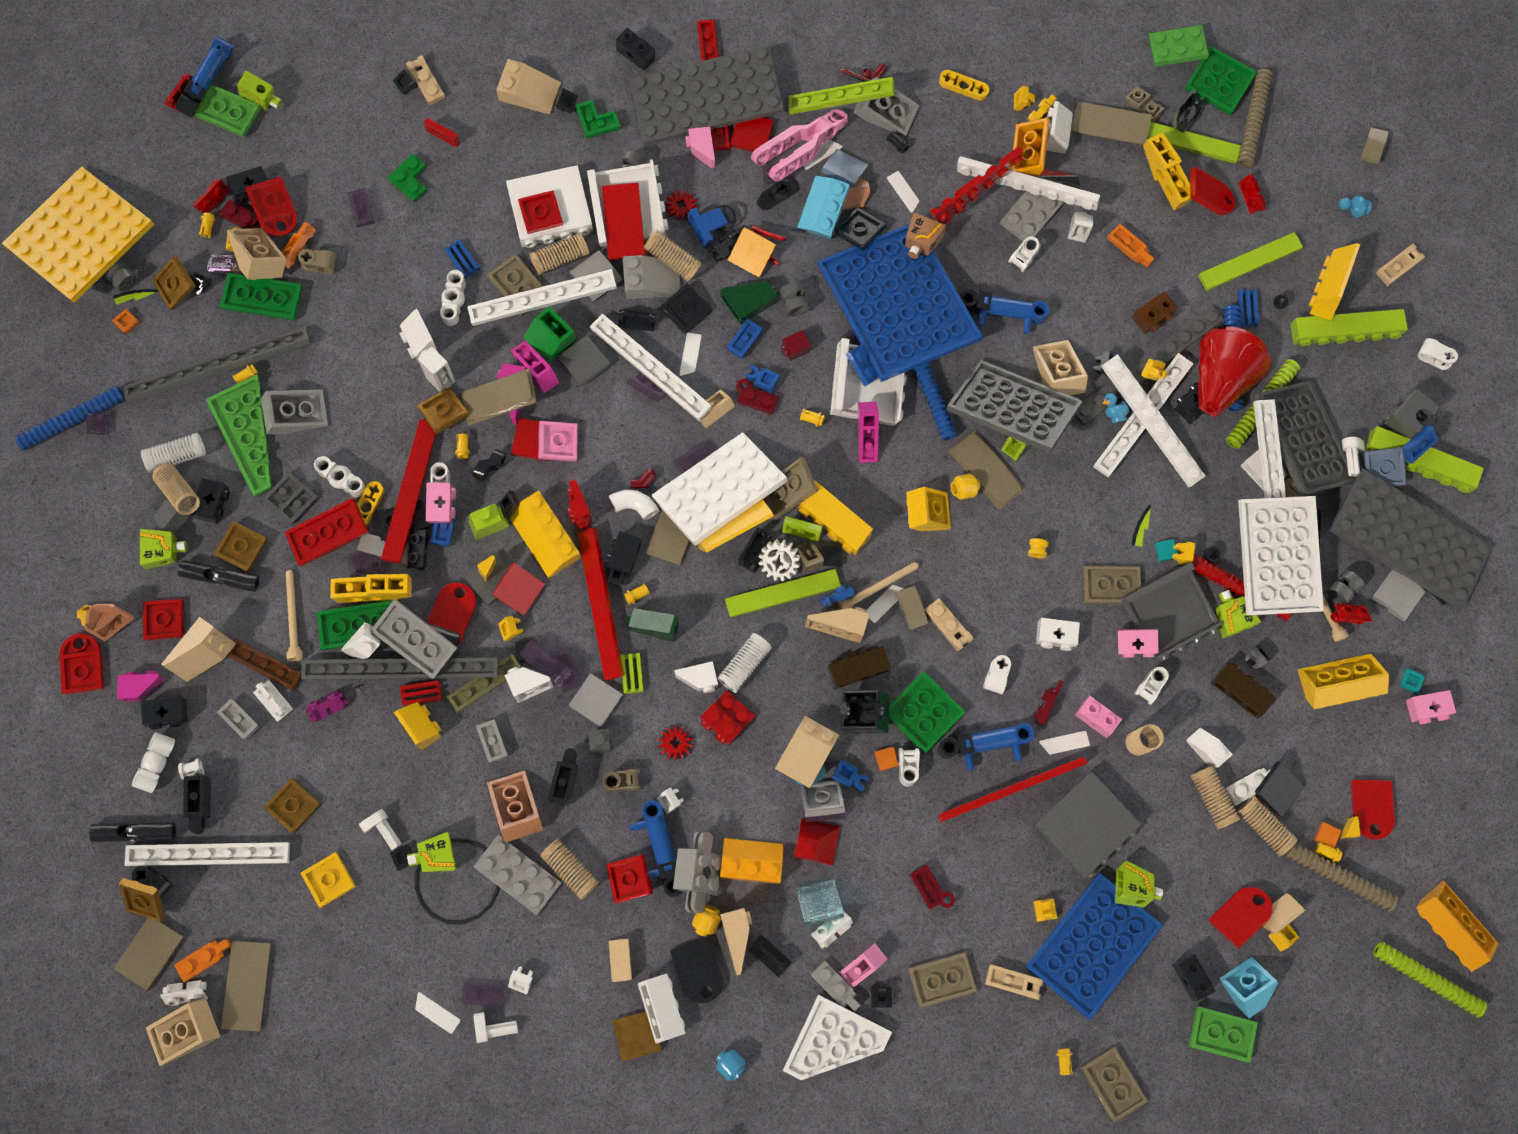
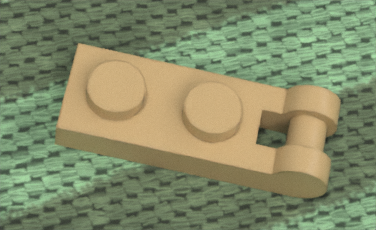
[406,55,445,106]
[1376,243,1426,286]
[924,598,974,651]
[984,964,1044,1000]

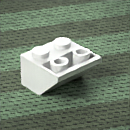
[1046,101,1073,154]

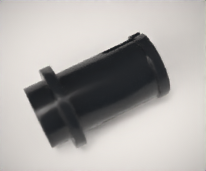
[886,131,910,153]

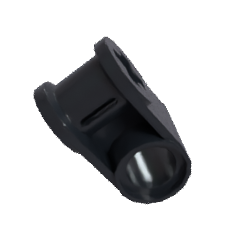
[132,866,173,899]

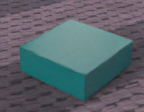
[1154,539,1178,562]
[1399,668,1425,694]

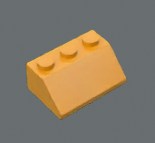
[1011,118,1050,178]
[720,838,783,884]

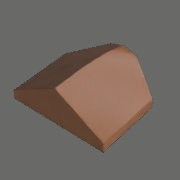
[842,177,870,211]
[85,604,134,641]

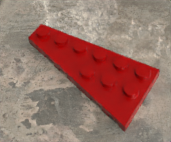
[929,146,1025,226]

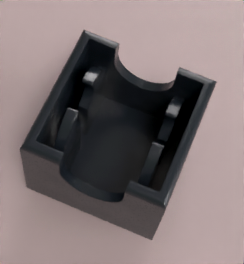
[841,690,890,734]

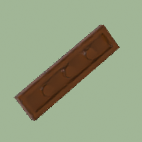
[227,638,301,691]

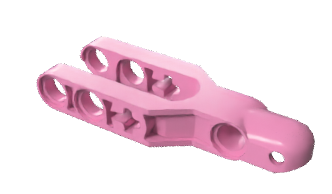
[751,109,848,182]

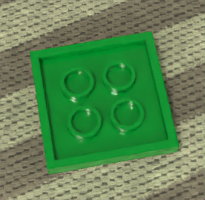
[1184,46,1257,115]
[889,671,965,754]

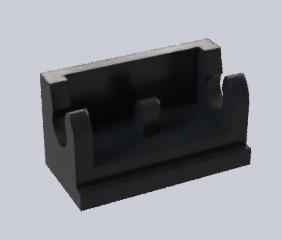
[1169,90,1204,133]
[738,527,773,573]

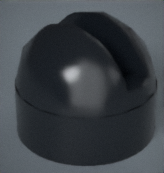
[1273,294,1289,310]
[1203,547,1220,562]

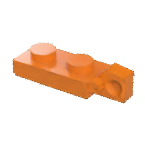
[281,222,316,268]
[1107,224,1154,268]
[174,939,231,983]

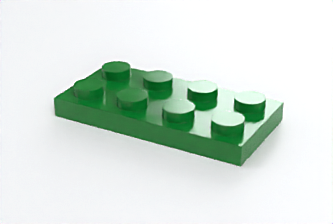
[220,273,303,321]
[317,600,393,651]

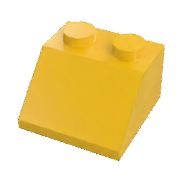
[906,487,951,531]
[394,702,442,750]

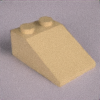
[496,59,561,115]
[227,228,286,280]
[1033,340,1088,395]
[805,607,870,643]
[161,617,236,682]
[775,716,839,788]
[720,908,752,976]
[146,999,220,1066]

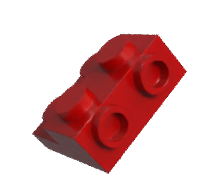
[567,479,593,530]
[700,690,755,745]

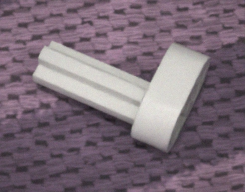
[1342,437,1365,477]
[359,809,402,850]
[474,1012,518,1043]

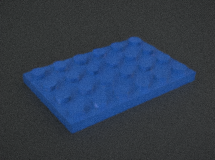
[1025,873,1163,1020]

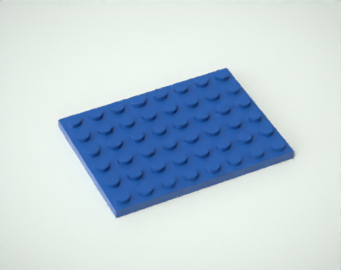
[817,224,983,382]

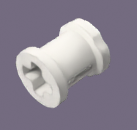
[178,758,204,781]

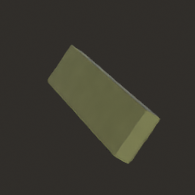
[447,653,522,713]

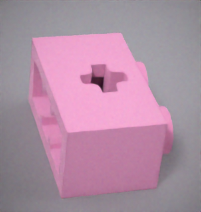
[426,483,456,523]
[1118,629,1159,657]
[1406,690,1456,725]
[1075,696,1122,738]

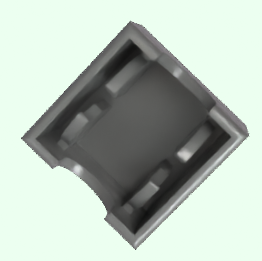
[1381,389,1439,439]

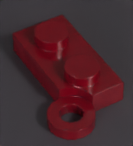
[219,200,259,229]
[736,379,779,415]
[1034,680,1063,726]
[909,865,955,910]

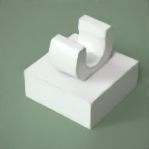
[657,788,684,815]
[508,966,532,994]

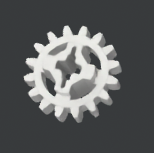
[759,539,801,581]

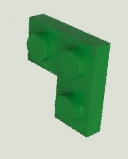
[575,100,621,139]
[387,153,427,203]

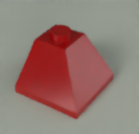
[794,818,840,866]

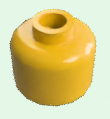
[951,474,980,500]
[692,904,721,937]

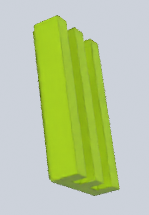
[782,516,822,542]
[620,653,643,694]

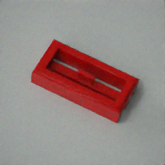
[423,118,460,148]
[400,680,442,706]

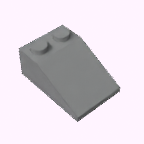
[853,77,920,137]
[623,255,680,299]
[261,390,328,435]

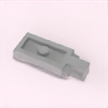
[811,961,860,1011]

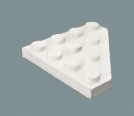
[783,995,892,1080]

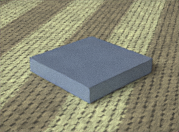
[821,149,868,188]
[1363,447,1406,486]

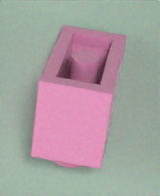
[685,127,715,168]
[839,943,888,988]

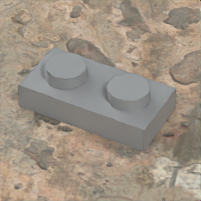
[217,698,260,741]
[476,719,508,764]

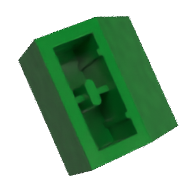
[523,306,576,363]

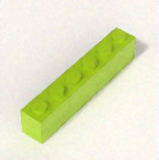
[1290,309,1408,347]
[1365,426,1484,493]

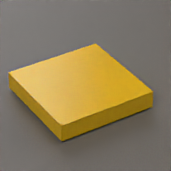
[301,852,356,908]

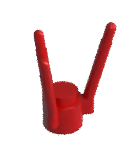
[750,225,786,266]

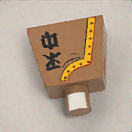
[905,213,946,259]

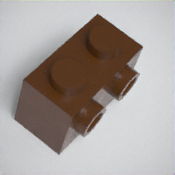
[1132,291,1178,334]

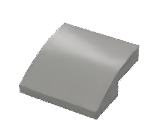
[570,251,623,301]
[1372,569,1426,622]

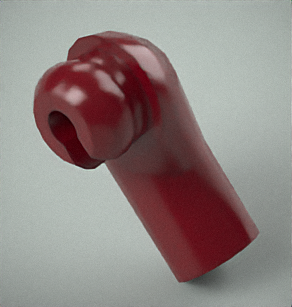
[861,63,887,80]
[630,468,656,489]

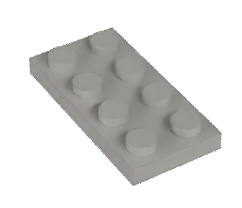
[999,179,1064,245]
[370,599,458,679]
[473,835,562,915]

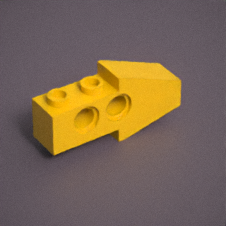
[1143,133,1192,210]
[330,574,412,603]

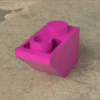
[117,671,164,702]

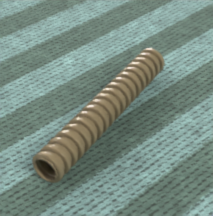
[1238,69,1273,167]
[1285,844,1398,912]

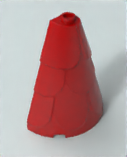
[1198,327,1271,417]

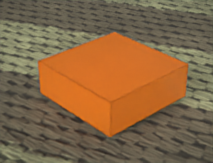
[112,308,140,335]
[874,747,899,771]
[1314,822,1341,848]

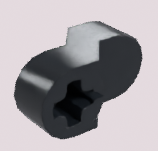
[757,180,792,210]
[472,449,507,481]

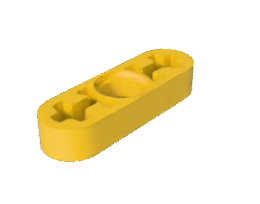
[939,70,989,101]
[357,481,384,527]

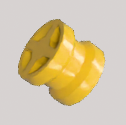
[1028,538,1049,559]

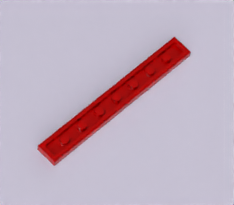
[697,19,730,151]
[381,419,436,564]
[578,527,624,681]
[938,757,1087,823]

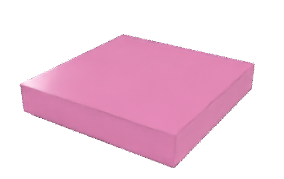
[538,421,578,461]

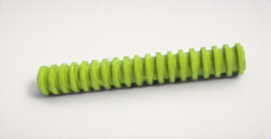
[1226,359,1300,449]
[1373,941,1487,1018]

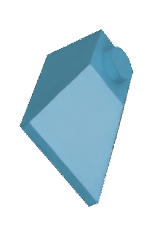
[1219,957,1278,1018]

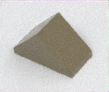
[794,540,824,574]

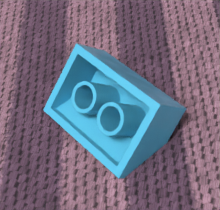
[797,176,850,240]

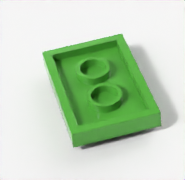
[1148,25,1208,67]
[194,84,261,138]
[1188,1006,1258,1063]

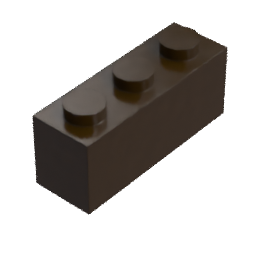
[827,645,891,690]
[1210,662,1276,719]

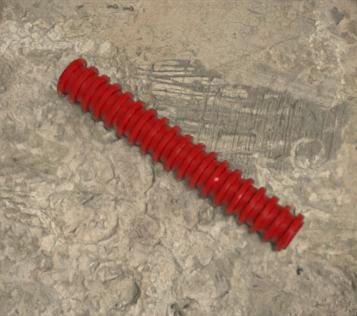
[1192,554,1292,621]

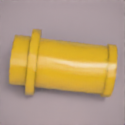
[199,213,216,238]
[232,364,259,384]
[800,409,825,427]
[455,433,470,459]
[624,584,650,604]
[1315,842,1343,863]
[1056,1048,1073,1075]

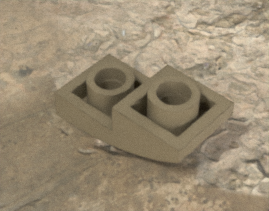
[1125,86,1164,123]
[1360,127,1389,164]
[896,586,928,630]

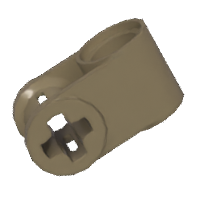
[298,249,336,274]
[603,769,641,792]

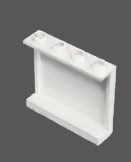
[587,159,668,247]
[506,165,593,248]
[830,338,907,426]

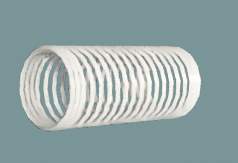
[141,432,206,473]
[718,633,772,693]

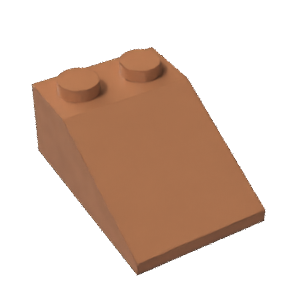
[487,770,543,843]

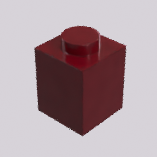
[781,330,811,361]

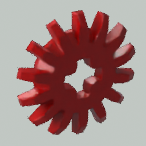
[665,190,697,221]
[658,725,693,761]

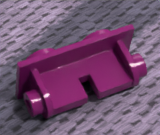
[306,690,348,722]

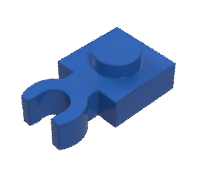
[745,365,781,393]
[820,584,855,608]
[832,759,869,791]

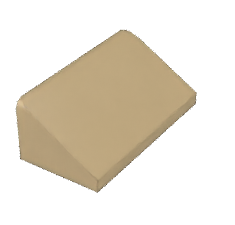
[700,389,734,428]
[1263,893,1305,935]
[609,939,632,982]

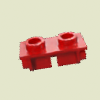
[164,73,192,112]
[1238,174,1267,215]
[193,178,229,214]
[1330,603,1372,625]

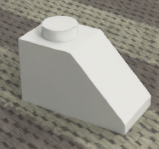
[1068,212,1093,243]
[341,622,381,659]
[674,661,718,693]
[1186,728,1233,769]

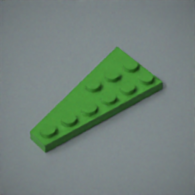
[206,374,272,497]

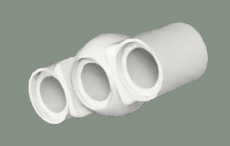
[440,270,466,326]
[314,456,366,498]
[132,732,175,793]

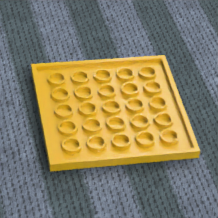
[2,167,154,303]

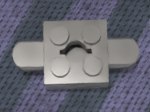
[673,832,722,913]

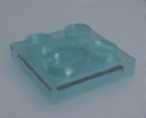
[796,879,844,927]

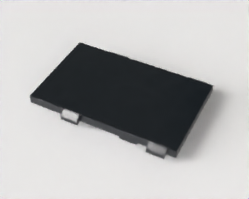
[373,500,430,541]

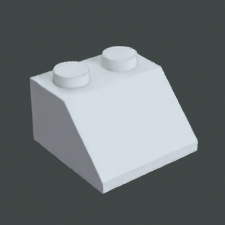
[399,309,438,363]
[505,667,554,703]

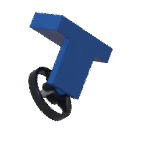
[687,205,736,249]

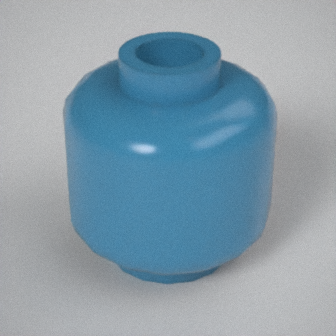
[716,1050,747,1081]

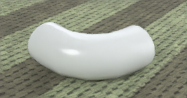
[608,490,660,520]

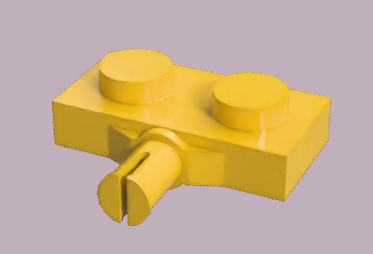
[1027,94,1057,121]

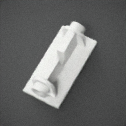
[253,680,293,722]
[811,909,853,949]
[160,980,208,1006]

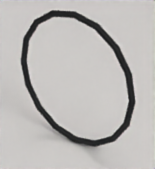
[414,838,500,924]

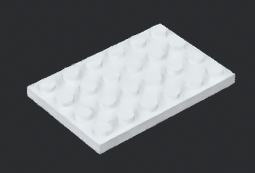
[651,433,788,546]
[1238,496,1324,615]

